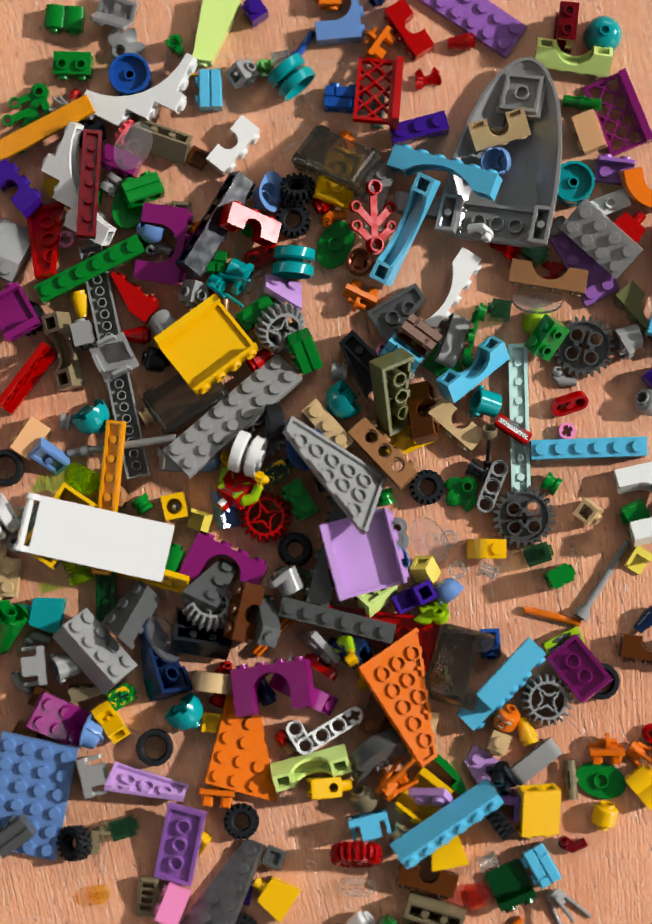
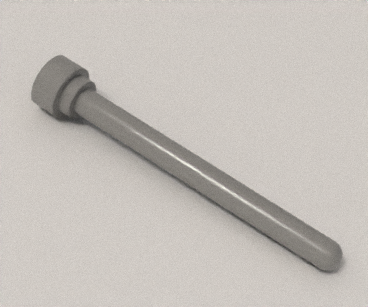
[573,540,631,622]

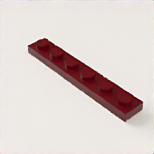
[76,129,102,239]

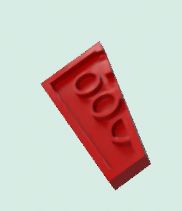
[27,202,65,280]

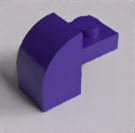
[390,579,438,615]

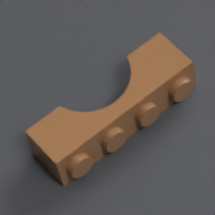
[509,258,589,297]

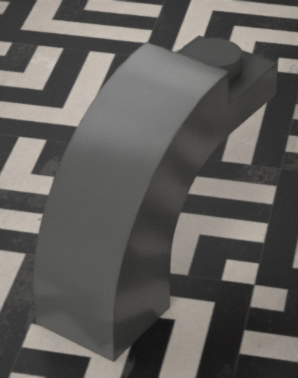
[350,729,408,785]

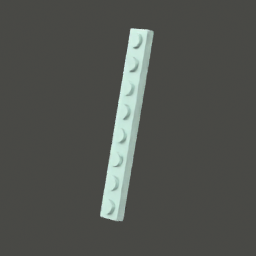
[507,343,531,493]

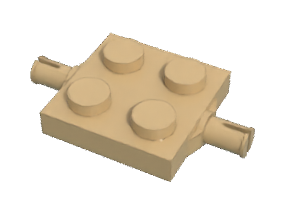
[0,544,22,600]

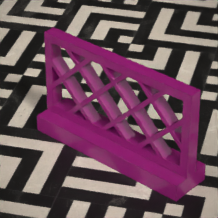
[583,68,652,157]

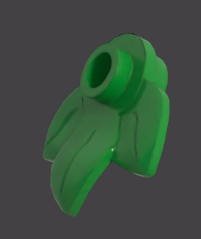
[444,476,478,512]

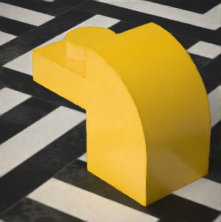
[466,539,506,559]
[91,701,131,744]

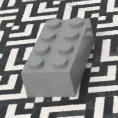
[559,198,644,279]
[53,607,138,695]

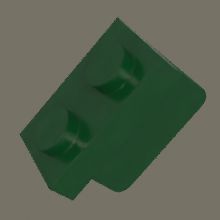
[485,858,537,913]

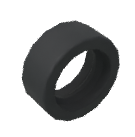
[264,403,285,441]
[0,450,24,486]
[592,663,620,700]
[136,729,173,766]

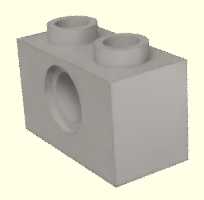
[70,318,97,352]

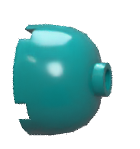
[583,16,622,52]
[325,380,362,419]
[71,398,110,435]
[165,693,204,731]

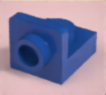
[480,628,501,660]

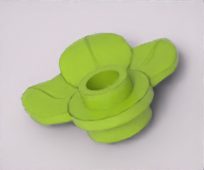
[414,601,450,625]

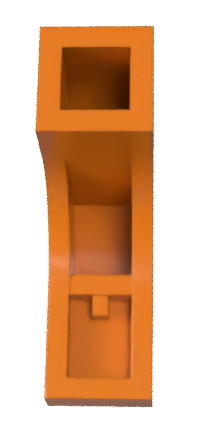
[619,167,652,209]

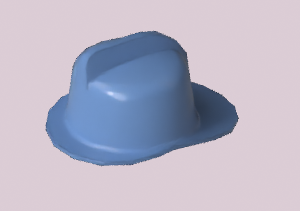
[253,171,282,212]
[78,714,104,749]

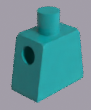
[21,598,67,634]

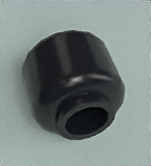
[141,347,170,373]

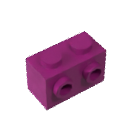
[100,143,143,179]

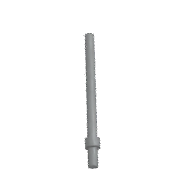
[67,434,177,457]

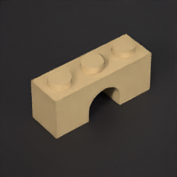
[468,107,531,152]
[427,397,483,452]
[302,398,355,450]

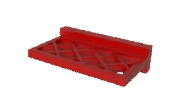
[353,56,404,130]
[0,341,58,415]

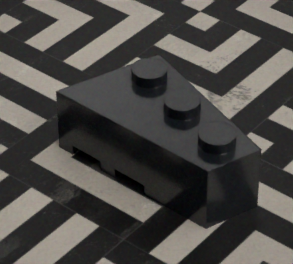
[339,330,379,399]
[169,607,232,660]

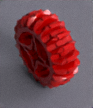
[240,491,292,543]
[330,841,383,869]

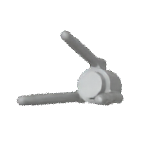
[546,888,592,924]

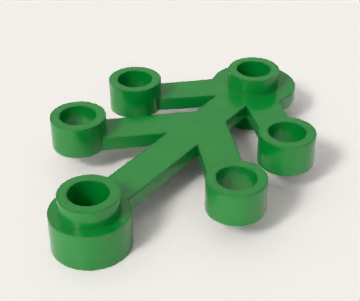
[2,83,53,154]
[460,303,487,368]

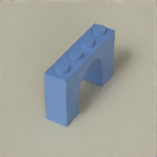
[315,0,365,45]

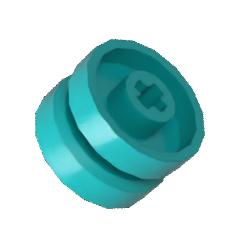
[267,53,316,101]
[557,161,595,207]
[272,245,316,280]

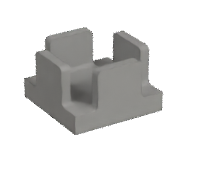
[89,332,140,383]
[21,645,48,687]
[76,753,111,799]

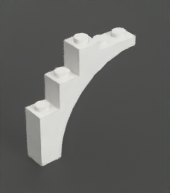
[84,53,197,128]
[41,121,117,246]

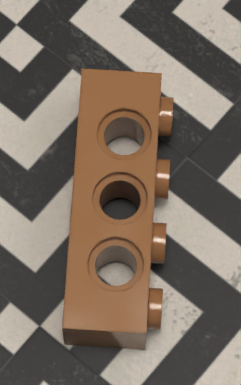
[348,416,417,491]

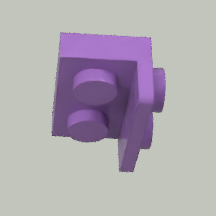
[594,154,636,186]

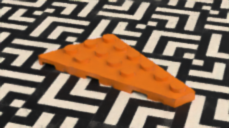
[356,627,437,768]
[203,669,277,802]

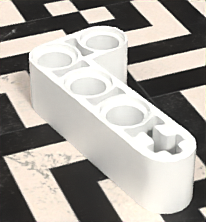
[286,706,363,755]

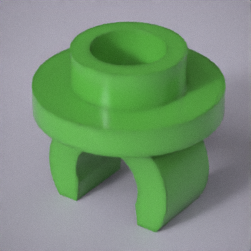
[255,59,274,78]

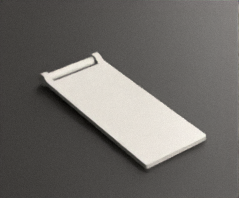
[13,492,175,582]

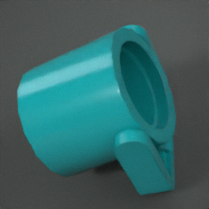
[224,258,255,296]
[469,385,502,418]

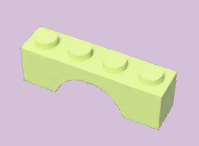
[534,37,613,77]
[270,744,352,792]

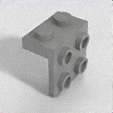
[90,0,138,31]

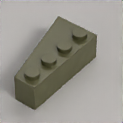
[369,348,414,436]

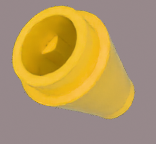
[69,290,89,318]
[517,717,538,747]

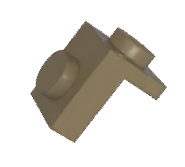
[89,826,113,855]

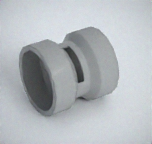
[99,171,123,197]

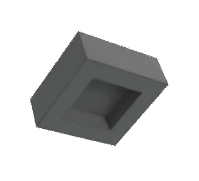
[261,844,287,870]

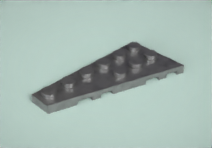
[180,838,265,924]

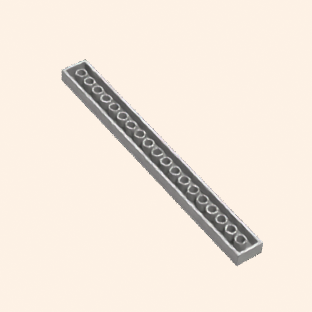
[78,243,151,480]

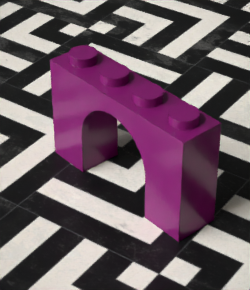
[133,202,193,286]
[179,532,268,608]
[230,656,316,717]

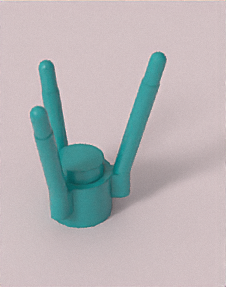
[206,272,251,308]

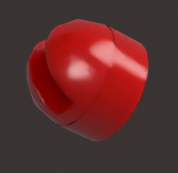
[209,693,225,708]

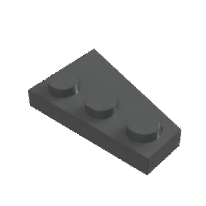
[367,283,426,344]
[181,558,239,612]

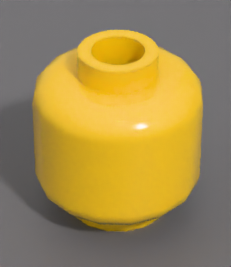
[591,800,618,831]

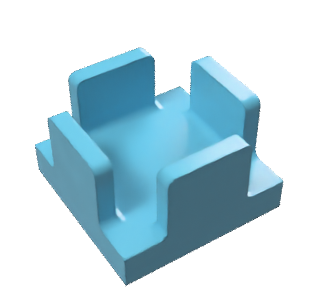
[348,808,392,841]

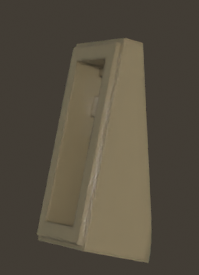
[68,683,109,704]
[136,875,160,917]

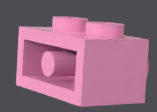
[153,882,192,924]

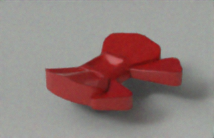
[415,67,442,90]
[542,260,565,280]

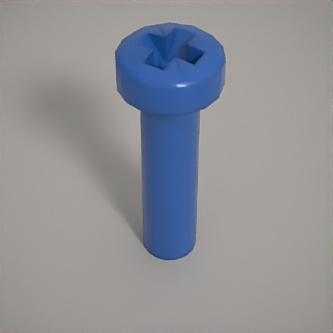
[290,30,316,56]

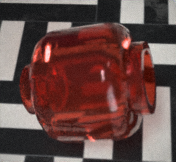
[461,882,491,910]

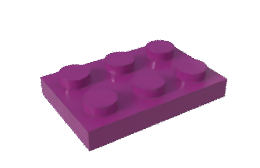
[546,634,613,704]
[25,690,92,747]

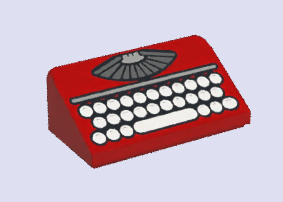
[493,414,532,446]

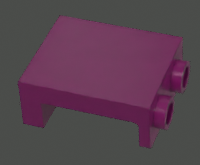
[0,282,42,343]

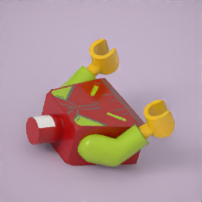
[216,452,269,512]

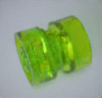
[64,463,100,495]
[62,560,94,587]

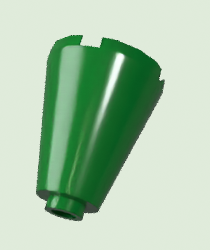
[0,600,28,655]

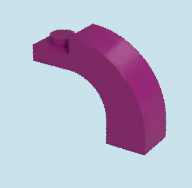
[268,673,338,716]

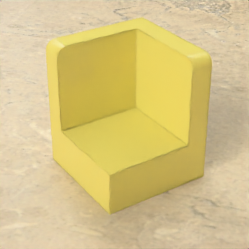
[187,508,214,533]
[623,546,652,575]
[409,556,441,586]

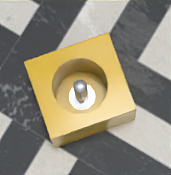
[160,491,190,522]

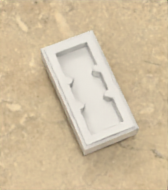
[590,188,632,216]

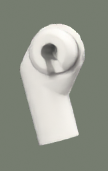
[467,223,494,243]

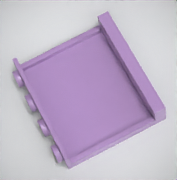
[318,507,409,601]

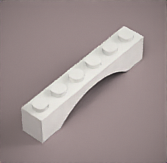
[425,247,482,331]

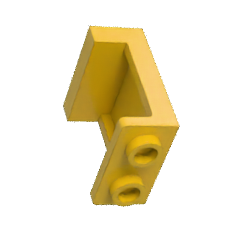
[394,767,454,826]
[516,783,561,839]

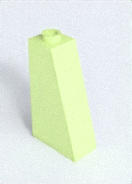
[193,0,242,68]

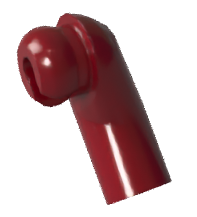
[558,836,588,853]

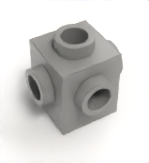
[225,59,260,89]
[178,279,209,309]

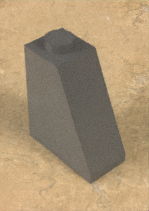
[247,594,281,648]

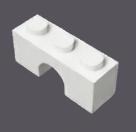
[206,115,260,176]

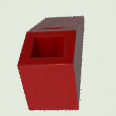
[110,271,160,325]

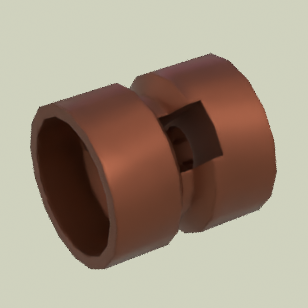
[347,248,372,277]

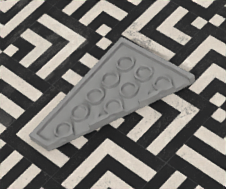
[282,415,387,535]

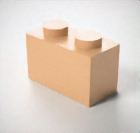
[570,109,608,155]
[10,416,53,462]

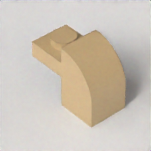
[192,670,232,695]

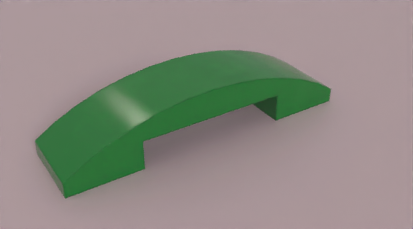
[434,753,467,796]

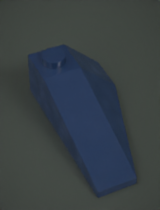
[139,619,193,702]

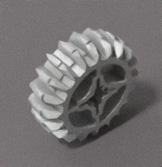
[255,302,306,353]
[182,593,231,632]
[521,674,573,727]

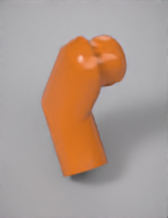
[321,209,347,228]

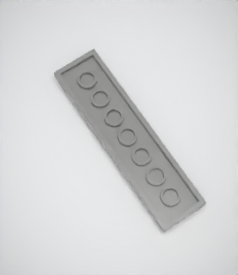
[163,353,303,479]

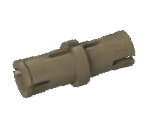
[563,760,579,800]

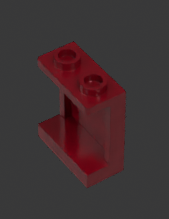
[553,1,580,53]

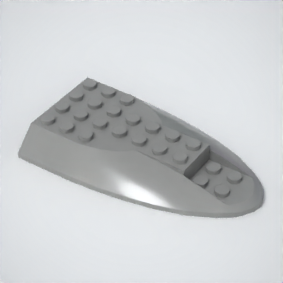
[435,57,562,249]

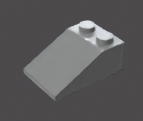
[0,218,31,284]

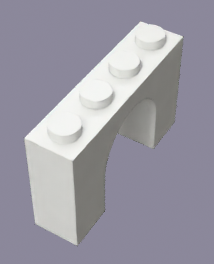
[613,461,652,547]

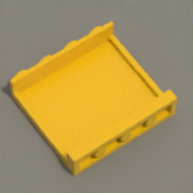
[154,293,258,396]

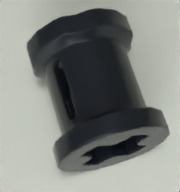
[465,458,490,482]

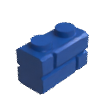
[324,83,363,114]

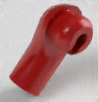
[213,661,233,674]

